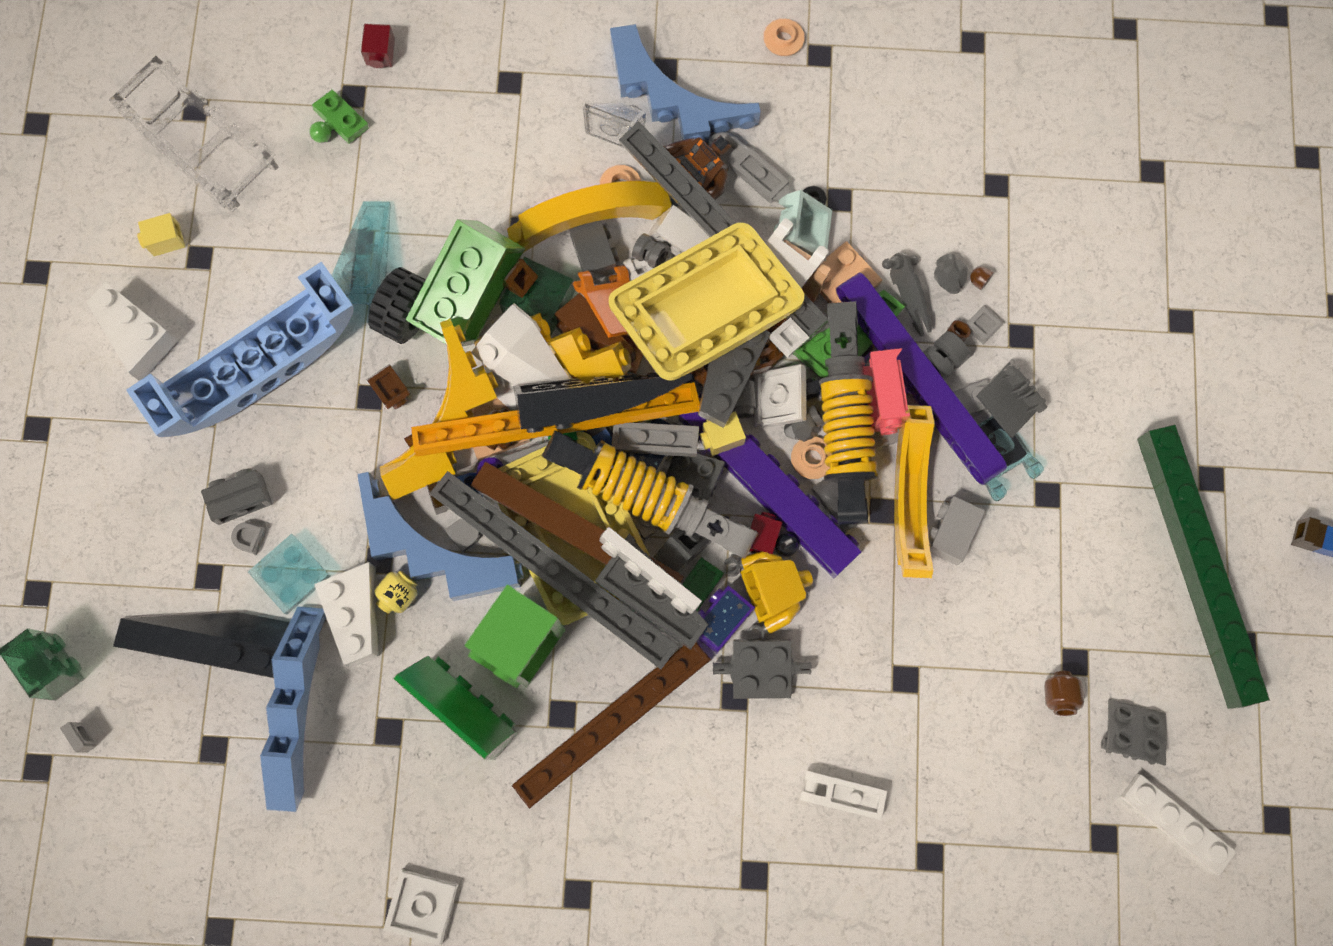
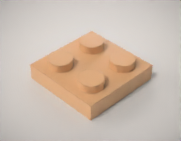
[820,241,882,303]

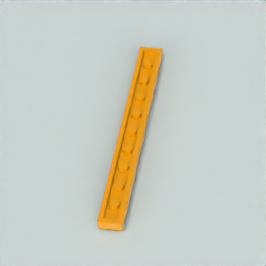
[411,382,700,457]

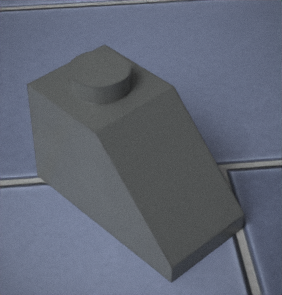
[654,525,714,573]

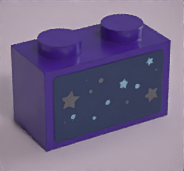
[698,585,755,654]

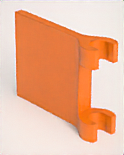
[573,265,630,338]

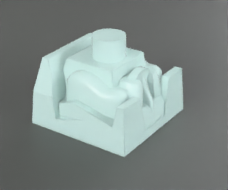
[774,190,832,261]

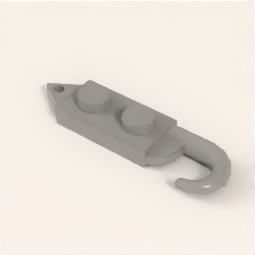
[708,132,790,203]

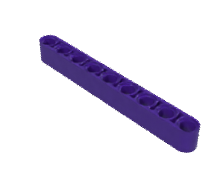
[836,272,1007,485]

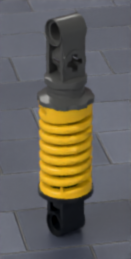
[819,301,879,525]

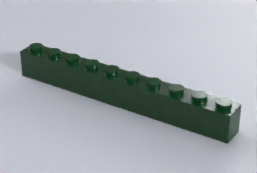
[1137,425,1270,709]

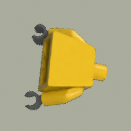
[724,552,813,639]

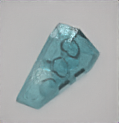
[332,201,391,304]

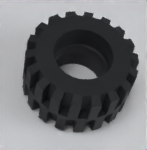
[368,267,426,344]

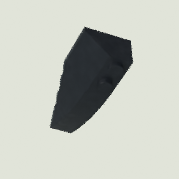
[513,372,692,433]
[113,612,290,678]

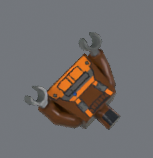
[663,135,732,200]

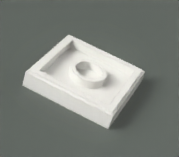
[754,364,806,429]
[383,869,459,946]

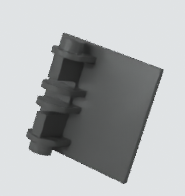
[976,362,1048,438]
[666,454,725,502]
[1101,699,1166,766]

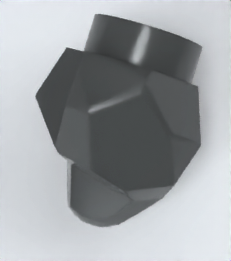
[934,254,968,294]
[784,405,825,442]

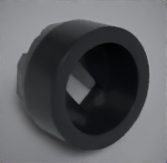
[775,533,798,557]

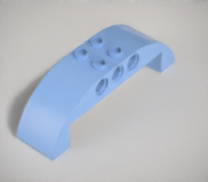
[126,261,354,437]

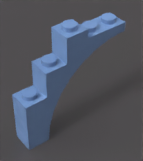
[610,24,761,143]

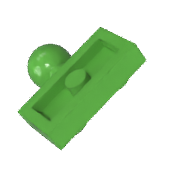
[309,89,369,144]

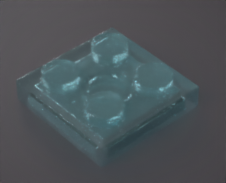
[248,533,331,615]

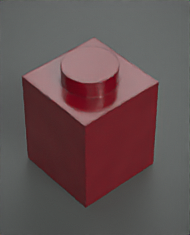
[361,24,395,68]
[749,512,782,554]

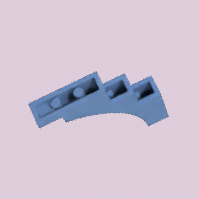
[357,472,524,601]
[260,607,326,812]

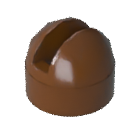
[970,266,994,290]
[946,320,971,342]

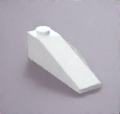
[471,303,572,386]

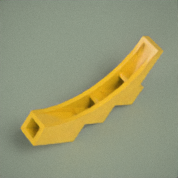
[474,313,643,423]
[379,319,498,501]

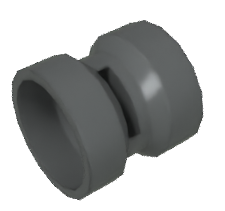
[632,233,669,268]

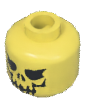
[374,571,418,614]

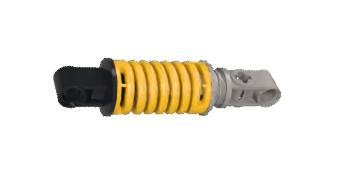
[542,430,758,558]

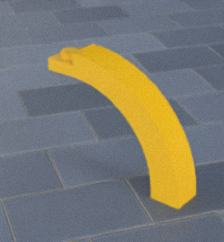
[507,181,672,253]
[894,405,934,578]

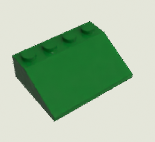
[393,655,518,760]

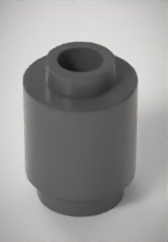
[732,379,756,419]

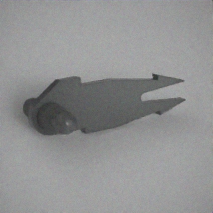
[882,252,932,336]

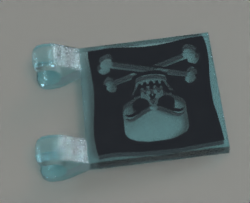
[978,416,1044,502]

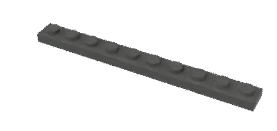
[619,121,828,337]
[430,471,678,670]

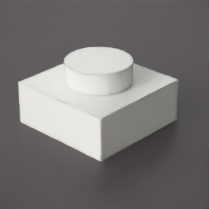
[769,317,810,358]

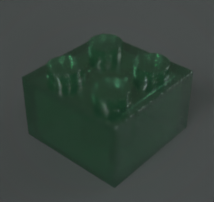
[499,256,575,337]
[0,628,84,701]

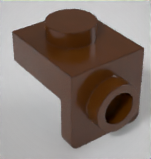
[366,364,411,409]

